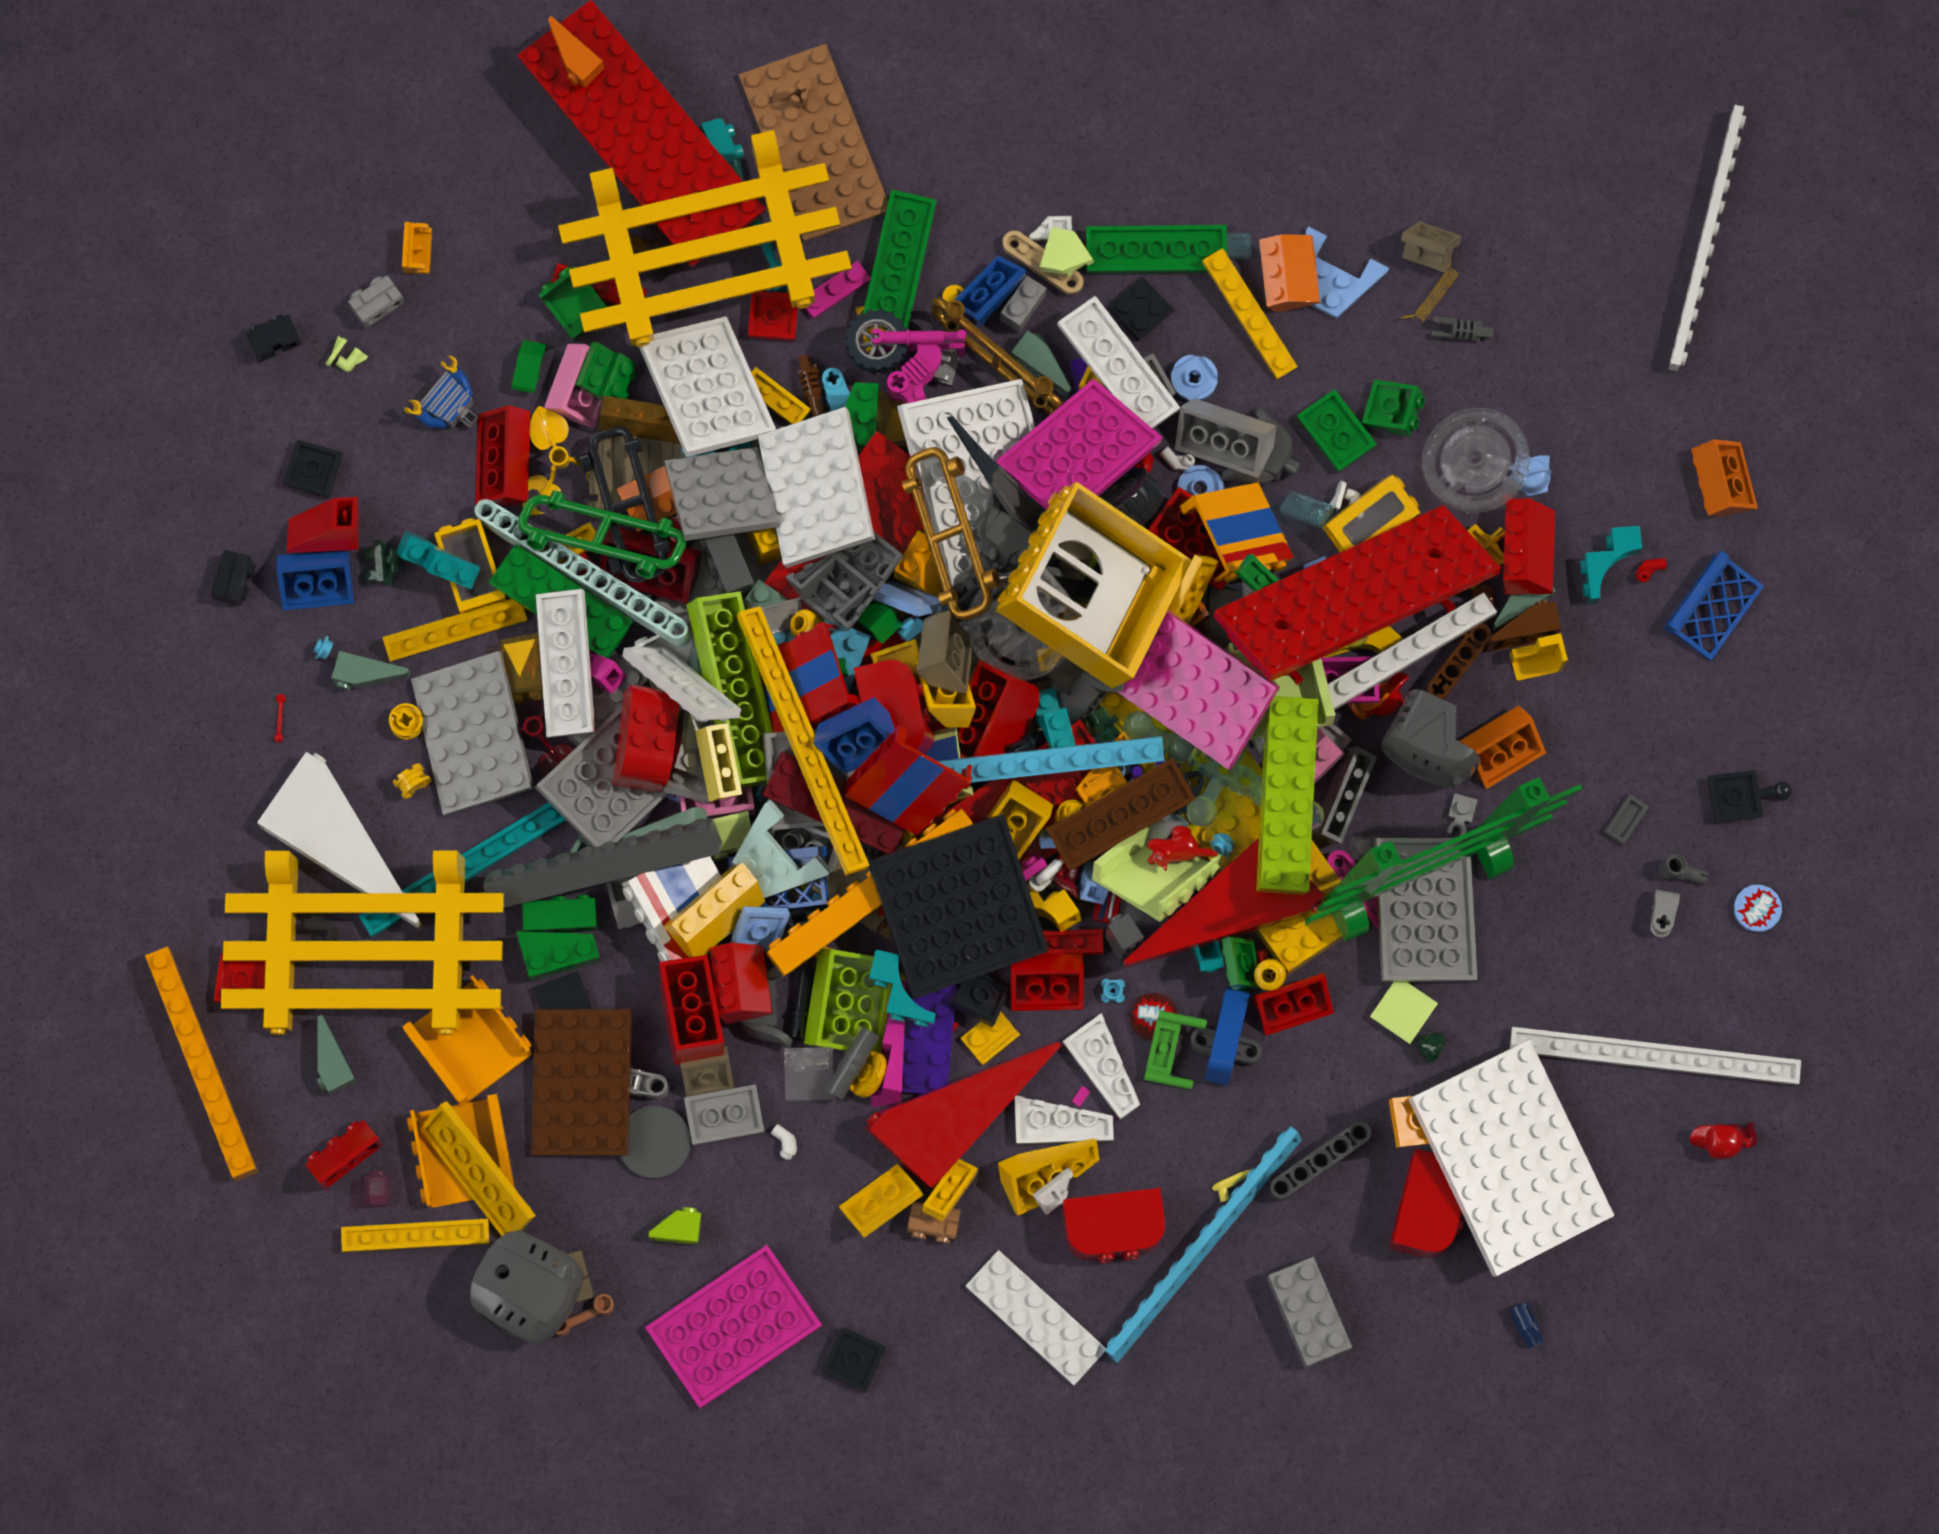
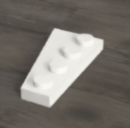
[1063,1013,1140,1120]
[1014,1095,1114,1145]

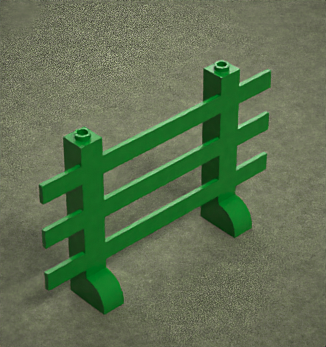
[1305,777,1582,942]

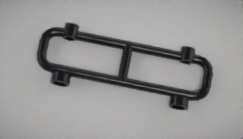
[579,426,672,583]

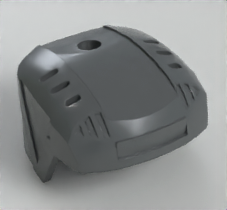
[1381,689,1481,787]
[470,1231,583,1345]

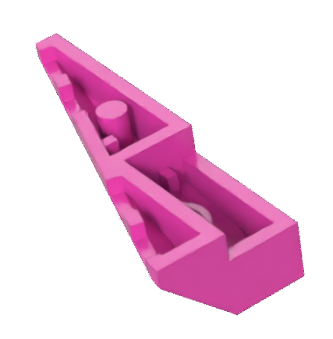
[870,981,906,1107]

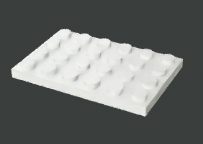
[639,316,776,457]
[758,407,875,568]

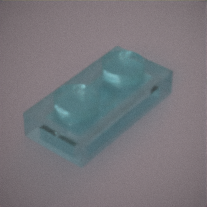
[1280,490,1333,528]

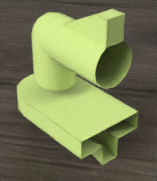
[326,336,368,372]

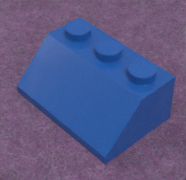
[955,256,1026,328]
[277,551,354,610]
[813,697,895,775]

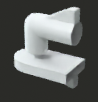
[1328,481,1363,519]
[1028,859,1064,892]

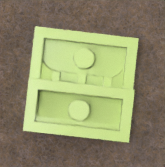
[1370,982,1438,1044]

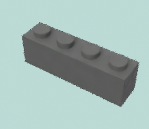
[1312,747,1377,845]

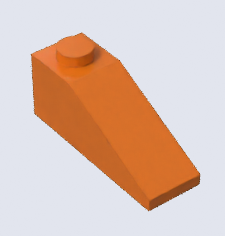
[548,16,604,88]

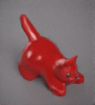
[1147,826,1218,871]

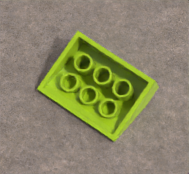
[804,949,892,1053]

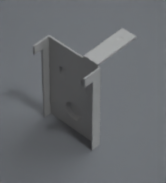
[747,597,802,634]

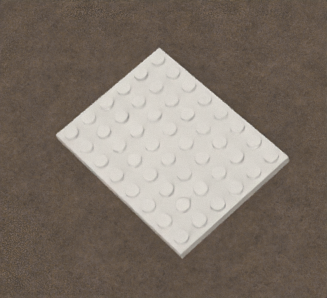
[897,379,1035,587]
[1408,1040,1614,1277]

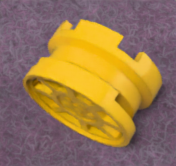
[389,703,423,740]
[393,763,431,799]

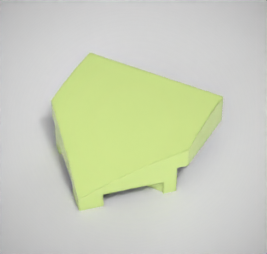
[1040,228,1094,277]

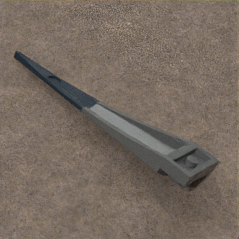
[947,416,1056,565]

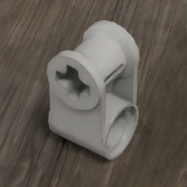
[1650,889,1680,938]
[630,1068,669,1099]

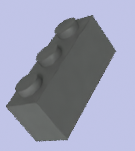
[1105,913,1144,963]

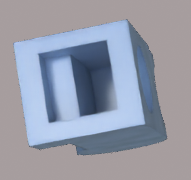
[1077,860,1109,904]

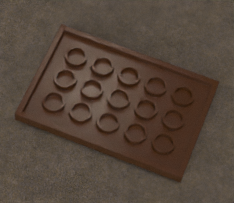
[531,1009,632,1156]

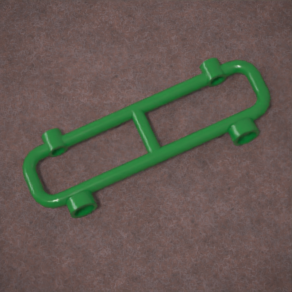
[518,490,687,579]

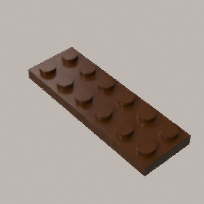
[1046,757,1196,871]

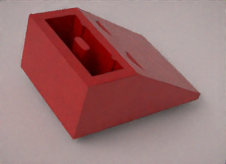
[287,497,360,553]

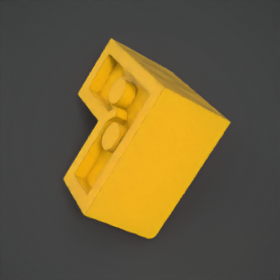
[1509,633,1568,681]

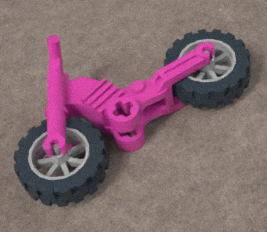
[845,309,966,455]

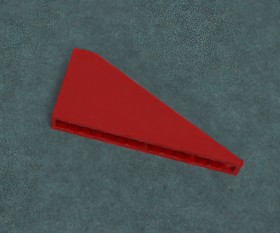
[1122,838,1325,968]
[864,1042,1062,1189]

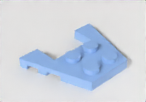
[1306,227,1389,319]

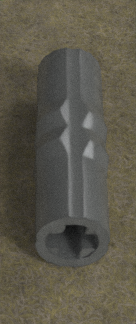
[825,1027,879,1100]

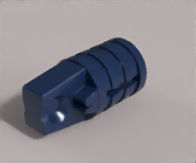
[1508,1301,1543,1348]

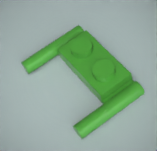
[1144,1010,1207,1090]

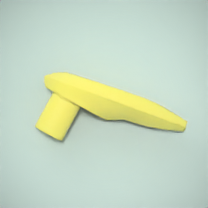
[1212,1169,1251,1202]

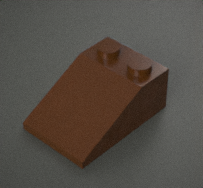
[1486,600,1562,652]

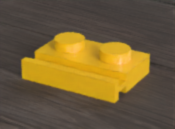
[961,1011,1020,1066]

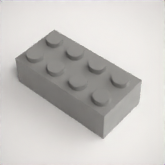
[1267,1257,1352,1369]

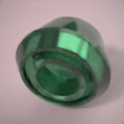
[1416,1031,1446,1063]

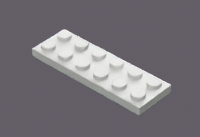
[1057,296,1180,429]
[536,589,595,738]
[622,645,741,722]
[965,1250,1106,1386]

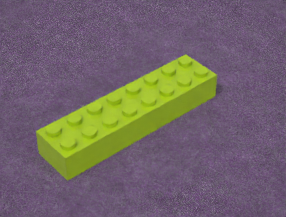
[687,591,773,788]
[1256,696,1319,895]

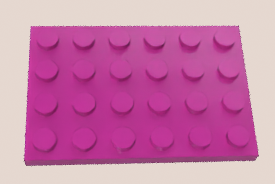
[996,379,1163,512]
[1118,610,1280,769]
[645,1245,822,1409]

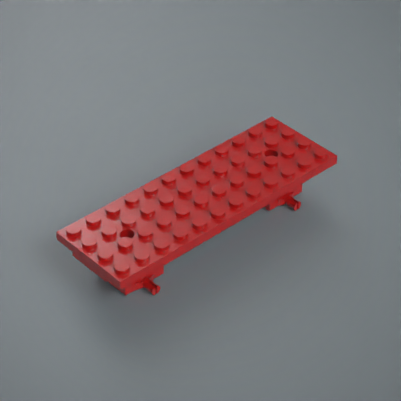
[518,0,766,267]
[1214,505,1501,685]

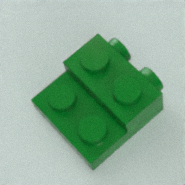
[575,342,637,402]
[1362,379,1425,437]
[1222,937,1259,991]

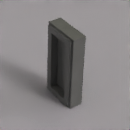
[1603,793,1650,846]

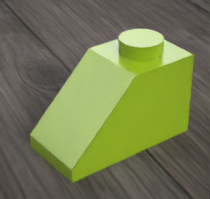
[649,1207,701,1245]

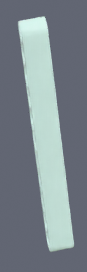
[475,499,691,647]

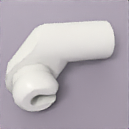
[1160,447,1195,470]
[771,1124,797,1160]

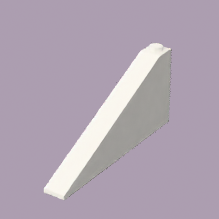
[257,752,421,929]

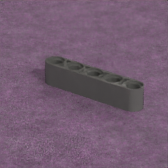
[1269,1122,1371,1201]

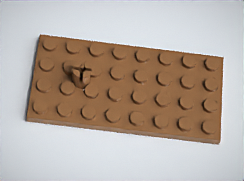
[739,44,888,243]

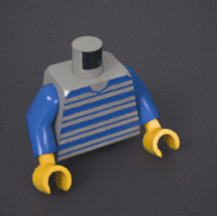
[404,355,478,429]

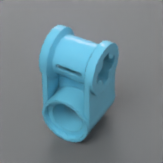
[822,368,850,412]

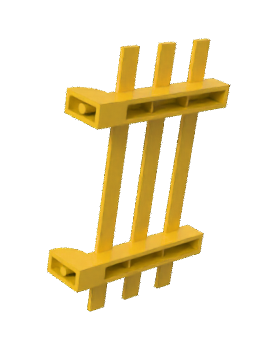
[558,130,852,347]
[221,851,504,1035]

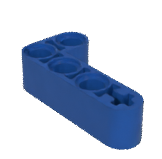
[1204,986,1250,1086]

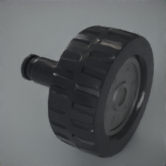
[1098,467,1163,530]

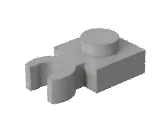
[1447,793,1477,836]

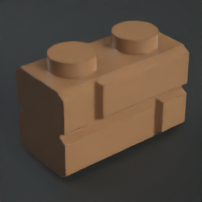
[907,1202,961,1244]

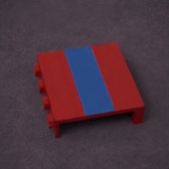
[758,622,861,733]
[844,725,972,835]

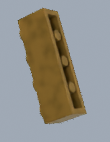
[599,396,681,444]

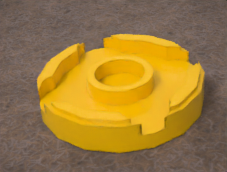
[849,1050,887,1098]

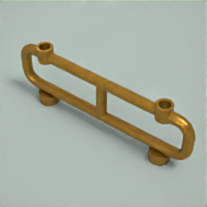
[931,297,1063,416]
[902,447,1001,620]

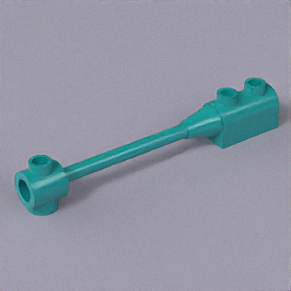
[699,119,788,293]

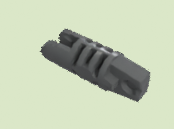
[1432,316,1494,342]

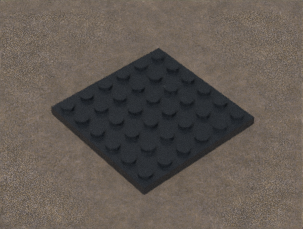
[868,814,1049,999]

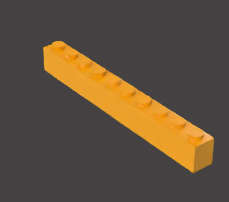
[766,809,973,977]
[145,946,258,1182]

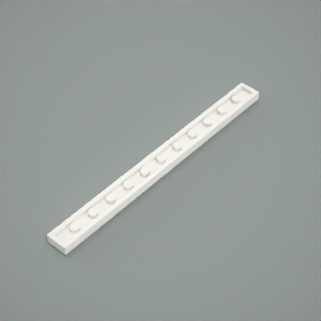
[1668,105,1746,372]
[1250,593,1497,754]
[1510,1027,1801,1085]

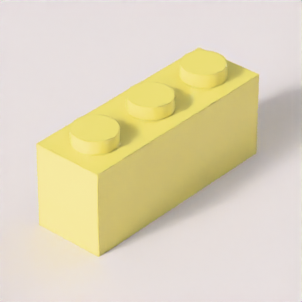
[695,723,742,802]

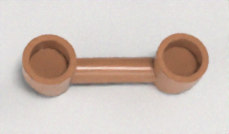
[555,1294,614,1337]

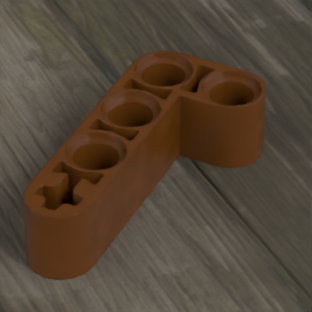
[1426,623,1491,700]

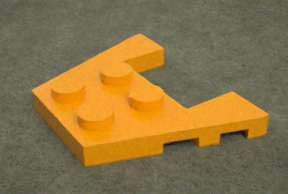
[1075,731,1129,805]

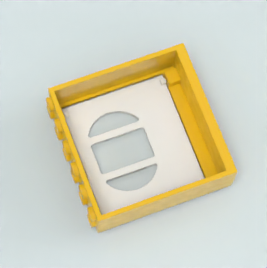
[996,482,1192,689]

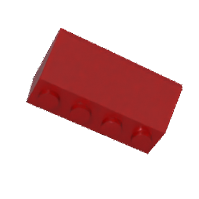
[475,405,530,506]
[1503,498,1555,595]

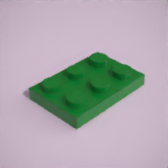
[1296,389,1377,473]

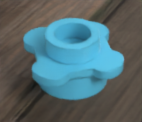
[313,636,333,660]
[1210,833,1235,857]
[1101,979,1125,1003]

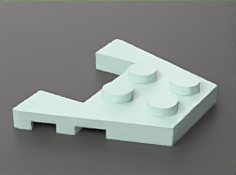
[732,799,832,898]

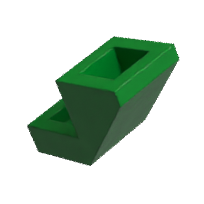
[511,340,546,393]

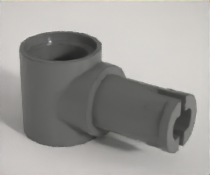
[1658,854,1709,886]

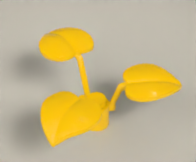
[523,406,589,515]

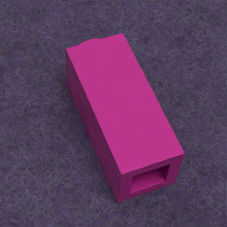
[589,651,627,694]

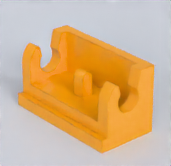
[402,222,432,274]

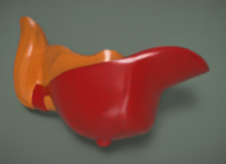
[1348,672,1409,719]

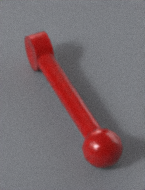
[274,694,286,743]

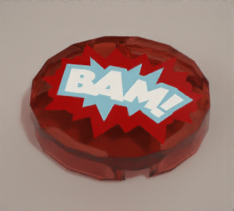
[1130,993,1178,1041]

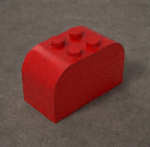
[854,660,936,754]
[956,660,1040,758]
[612,685,679,793]
[659,955,724,1066]
[1389,1148,1464,1258]
[1062,1188,1165,1264]

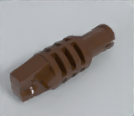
[797,354,827,417]

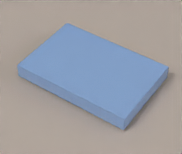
[873,580,948,617]

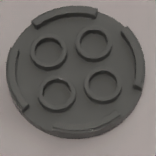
[621,1106,691,1179]

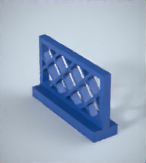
[1663,550,1764,661]
[728,846,829,909]

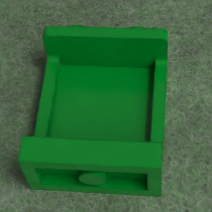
[538,266,607,342]

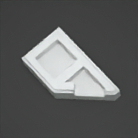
[1029,216,1072,241]
[1033,1168,1073,1215]

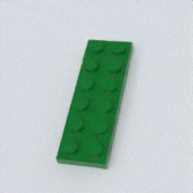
[863,189,937,329]
[1086,225,1227,274]
[489,544,634,659]

